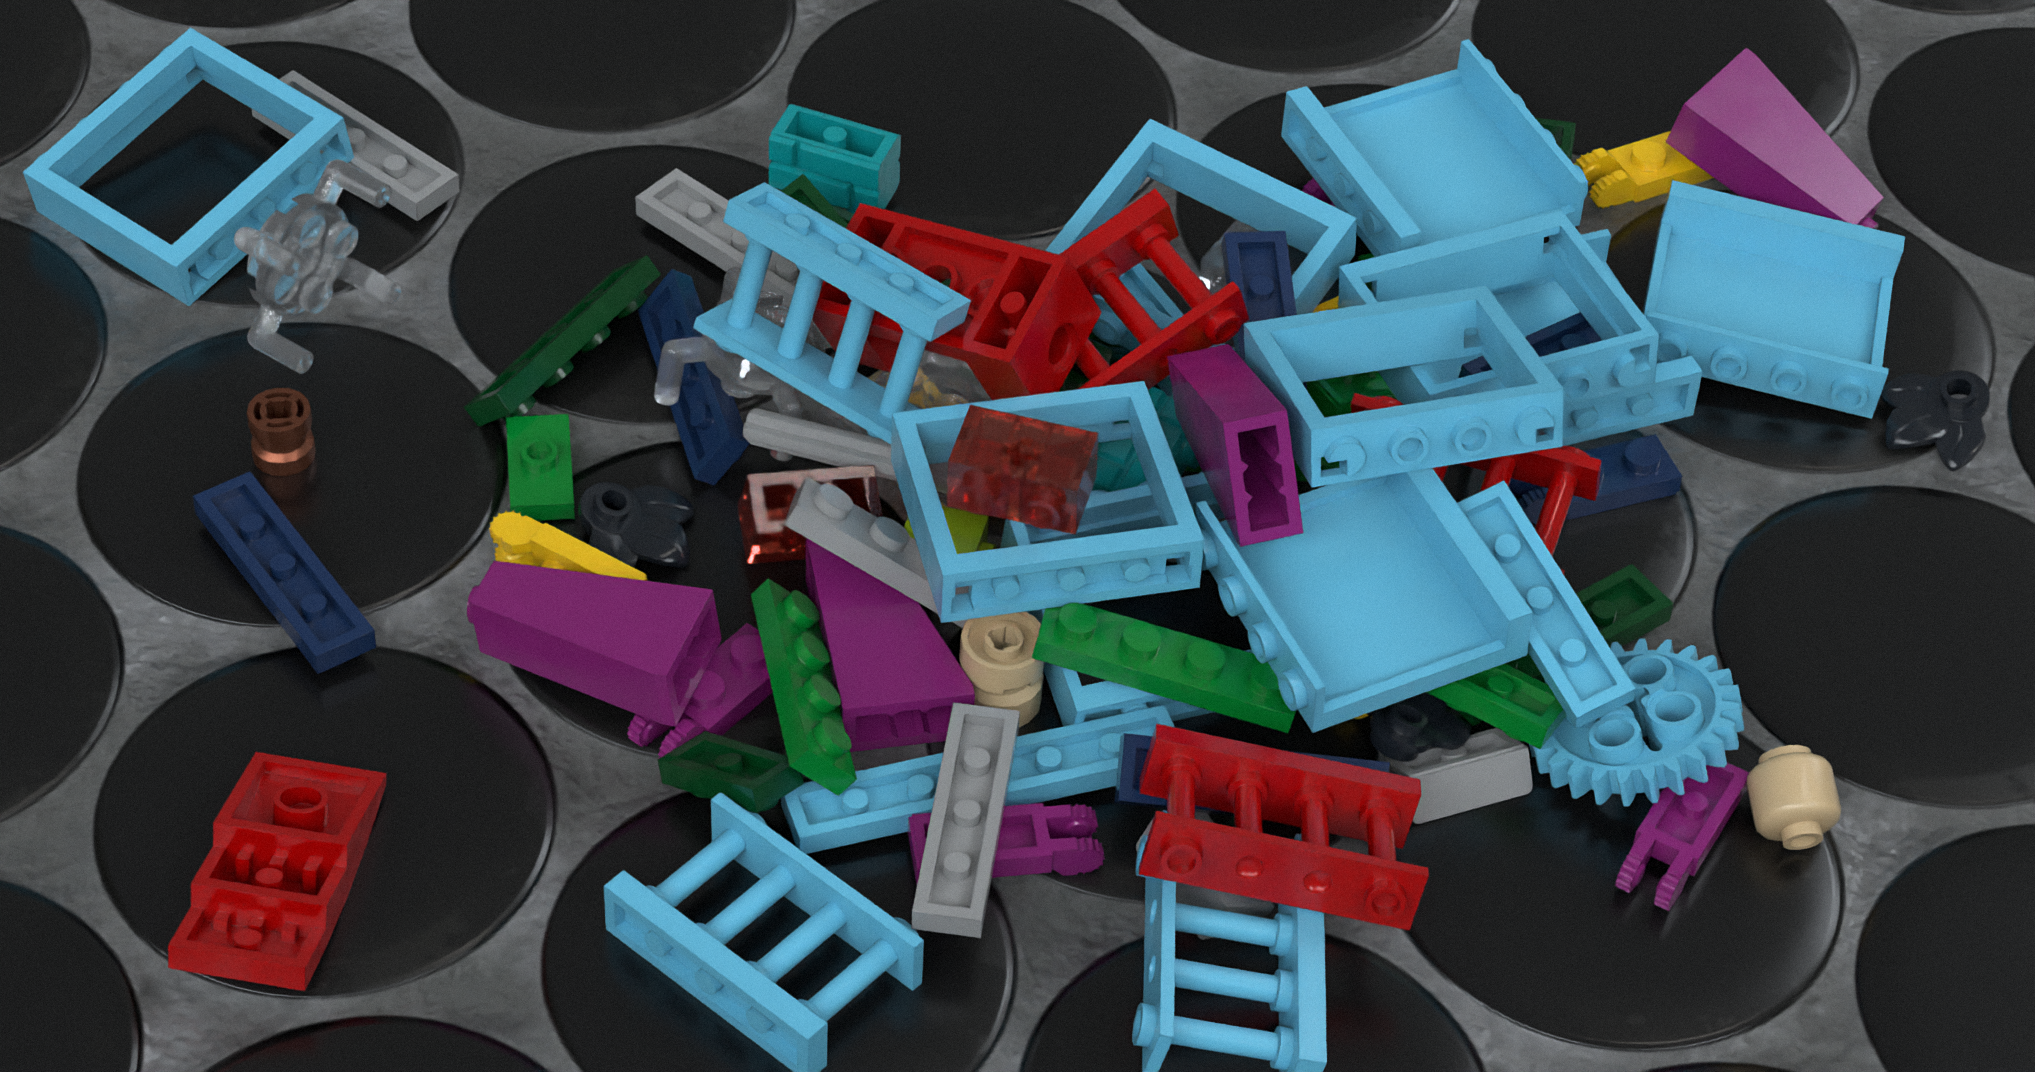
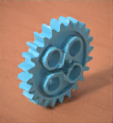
[1529,638,1744,806]

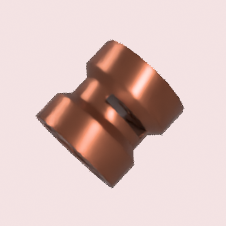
[247,388,316,476]

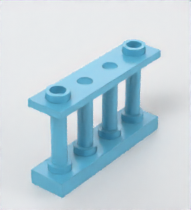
[693,182,971,444]
[604,792,924,1072]
[1132,810,1327,1072]

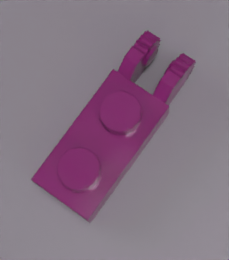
[627,623,773,758]
[1615,763,1750,911]
[908,803,1105,884]

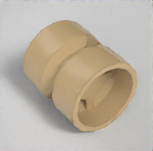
[959,612,1045,727]

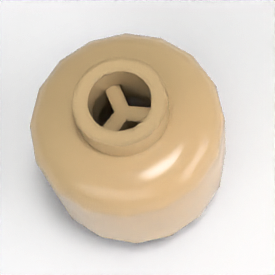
[1747,745,1841,850]

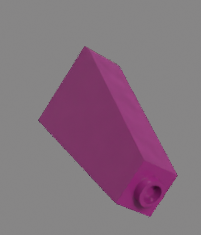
[1666,48,1884,230]
[1167,344,1304,547]
[806,538,975,752]
[467,561,722,726]

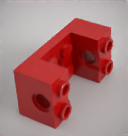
[812,203,1102,400]

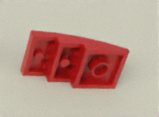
[168,752,387,991]

